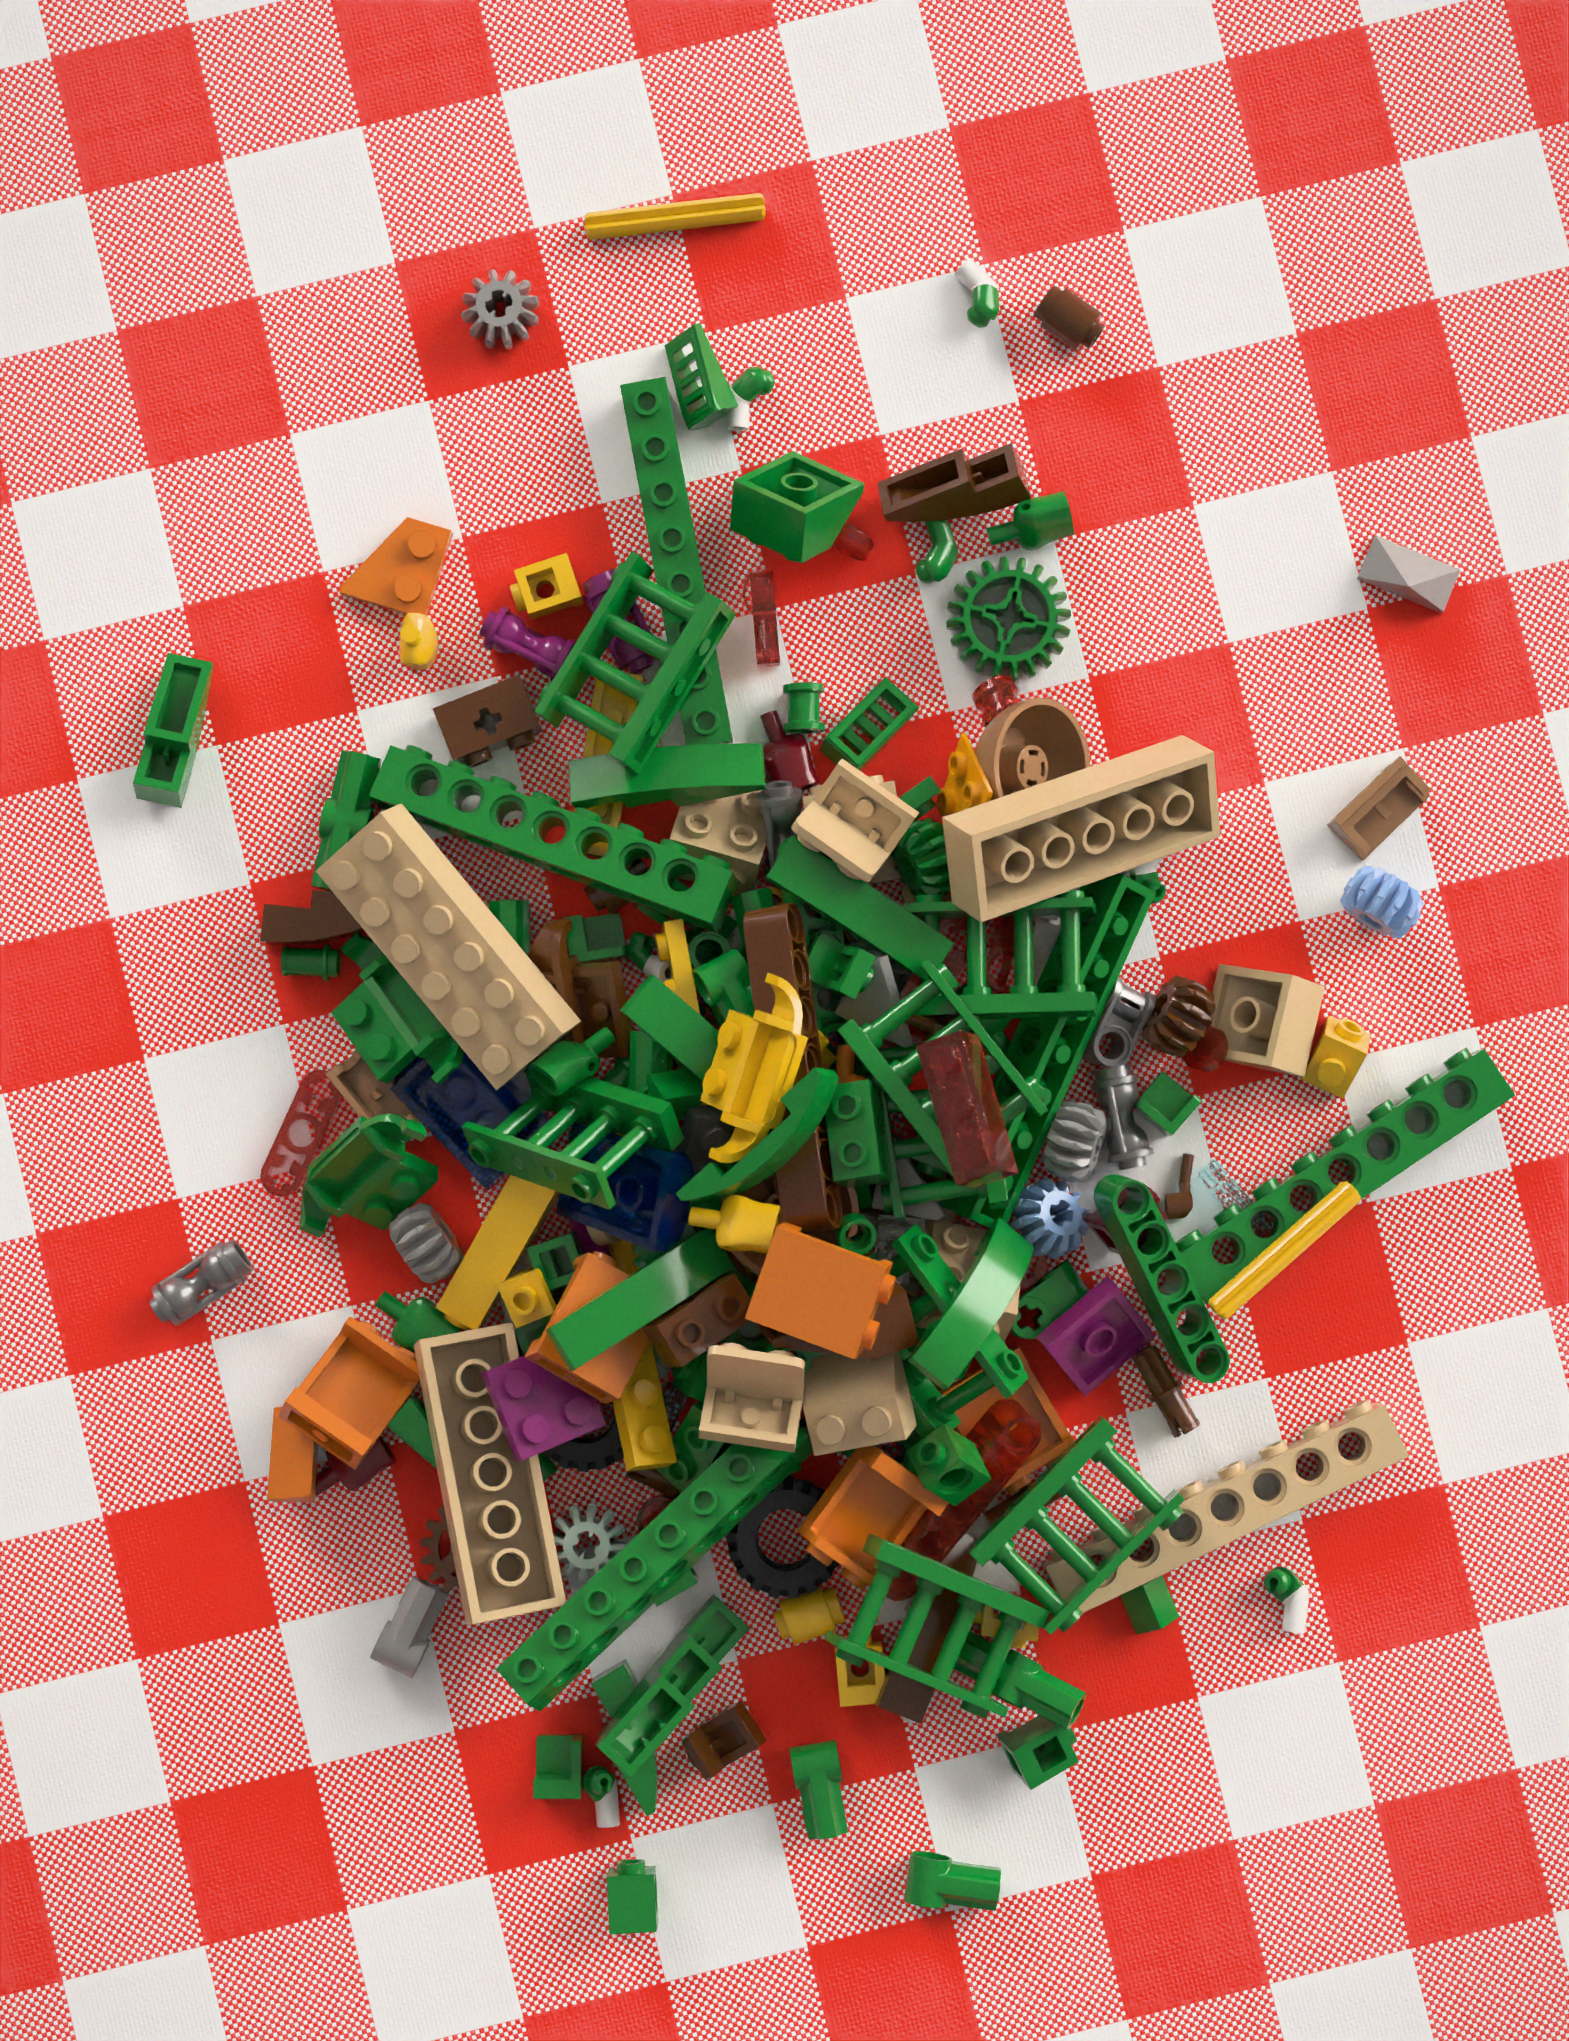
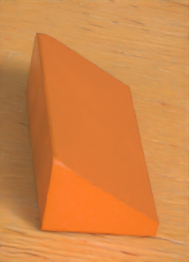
[267,1407,319,1503]

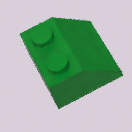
[730,451,864,563]

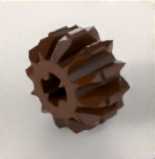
[1142,975,1216,1058]

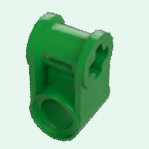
[1009,1259,1090,1339]

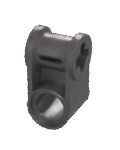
[1082,976,1156,1067]

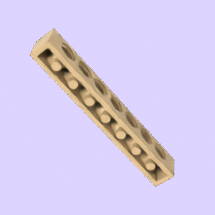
[1042,1399,1409,1613]

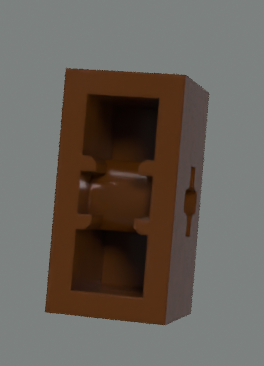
[432,674,543,768]
[642,1274,751,1367]

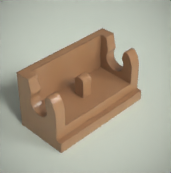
[1327,756,1431,861]
[325,1049,428,1122]

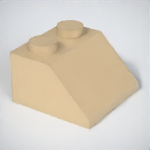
[1198,964,1325,1077]
[803,1351,917,1456]

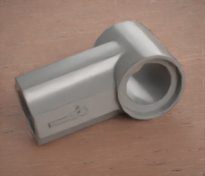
[370,1576,449,1678]

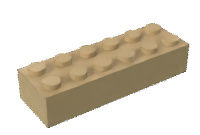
[942,735,1221,922]
[316,803,581,1090]
[414,1322,566,1625]

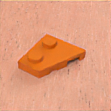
[339,517,453,616]

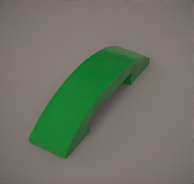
[676,1067,839,1203]
[908,1217,1034,1390]

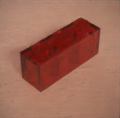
[916,1030,1019,1188]

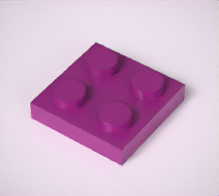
[1036,1276,1156,1396]
[481,1355,606,1462]

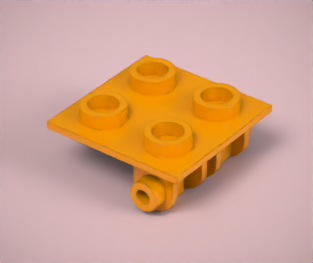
[937,733,993,817]

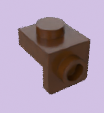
[682,1700,766,1780]

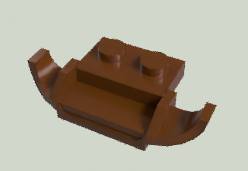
[528,919,633,1058]

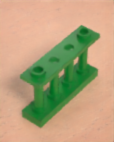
[534,551,736,775]
[903,890,1098,1021]
[837,959,1049,1183]
[861,1014,1010,1225]
[461,1067,684,1210]
[889,1223,1029,1438]
[968,1415,1185,1635]
[825,1533,1050,1719]

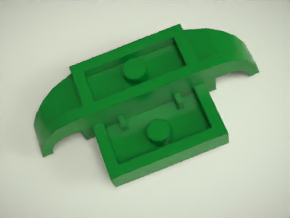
[331,933,464,1084]
[300,1113,439,1238]

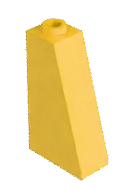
[436,1175,562,1330]

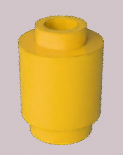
[773,1586,846,1645]

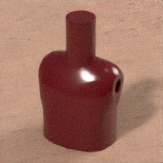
[760,710,820,792]
[315,1435,396,1496]

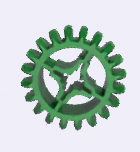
[946,556,1071,682]

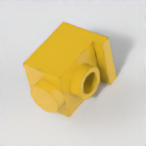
[510,553,584,620]
[835,1634,885,1707]

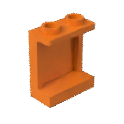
[745,1221,897,1360]
[524,1251,649,1404]
[278,1317,420,1470]
[939,1346,1074,1495]
[797,1445,949,1590]

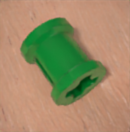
[783,682,825,734]

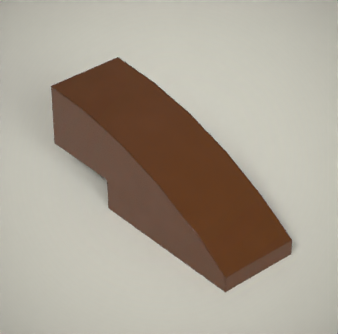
[877,443,1031,522]
[260,890,365,945]

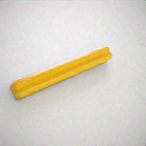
[584,193,766,240]
[1208,1181,1361,1319]

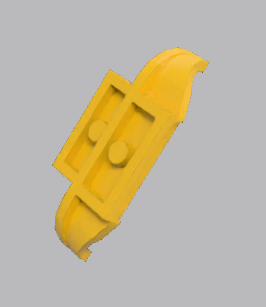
[700,973,808,1163]

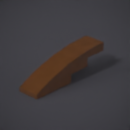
[875,1523,978,1724]

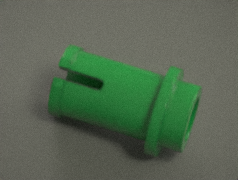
[281,944,341,982]

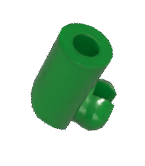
[916,520,958,584]

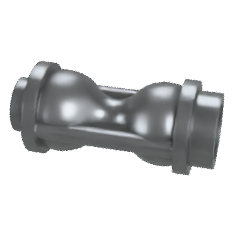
[756,780,803,888]
[1091,1064,1154,1171]
[149,1239,253,1326]

